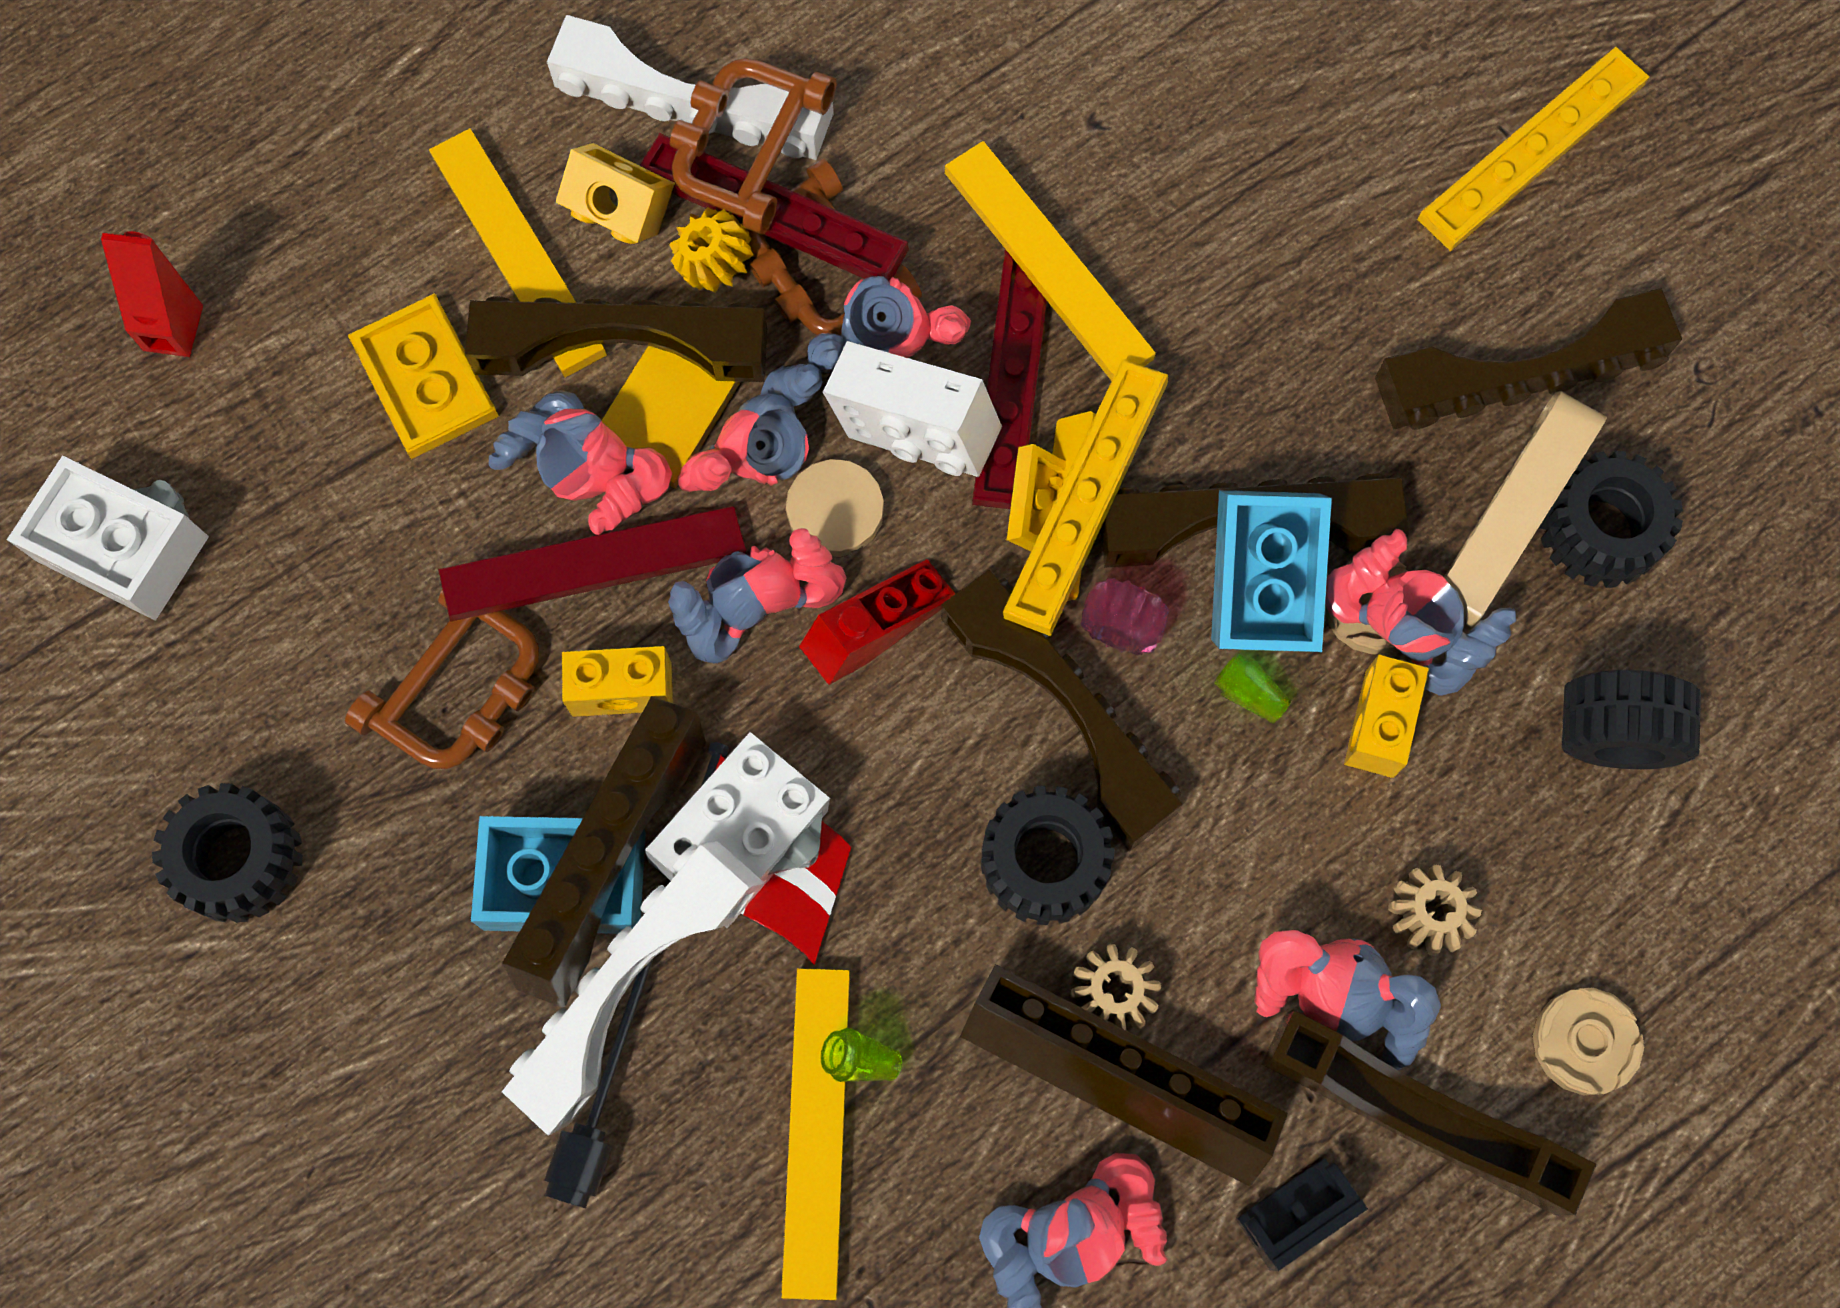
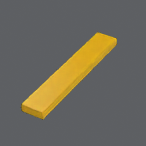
[1417,47,1649,251]
[429,128,607,378]
[945,141,1156,381]
[1003,359,1168,636]
[781,969,850,1300]

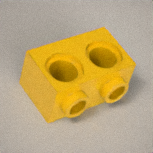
[1344,654,1429,778]

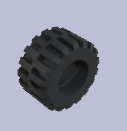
[1539,450,1683,588]
[1562,670,1701,770]
[152,783,303,923]
[981,786,1114,925]

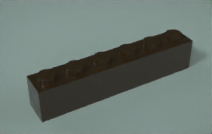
[960,964,1288,1187]

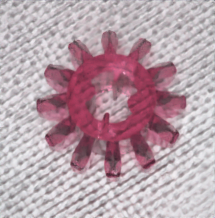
[1080,578,1170,655]

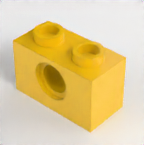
[556,143,675,244]
[562,646,673,717]

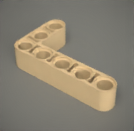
[1444,391,1607,631]

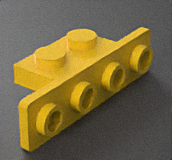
[1007,411,1096,601]

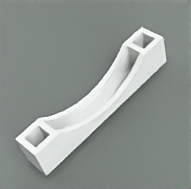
[547,15,834,160]
[502,841,765,1136]

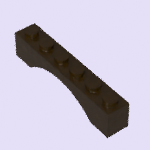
[1375,288,1682,430]
[465,296,768,382]
[1101,473,1409,568]
[941,570,1183,852]
[502,696,706,1008]
[1261,1010,1597,1216]

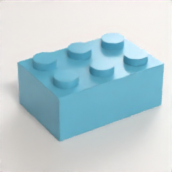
[1211,490,1332,652]
[471,816,646,934]

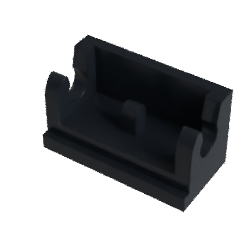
[1235,1158,1368,1271]

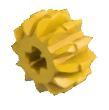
[669,206,754,293]

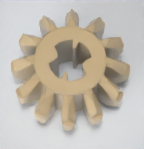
[1388,865,1482,955]
[1070,944,1161,1030]

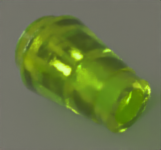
[1213,652,1291,724]
[821,1028,902,1082]

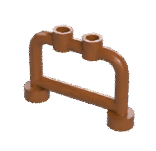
[670,58,837,235]
[747,158,922,335]
[345,589,539,769]

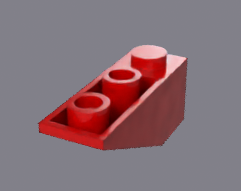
[101,231,203,357]
[799,559,955,685]

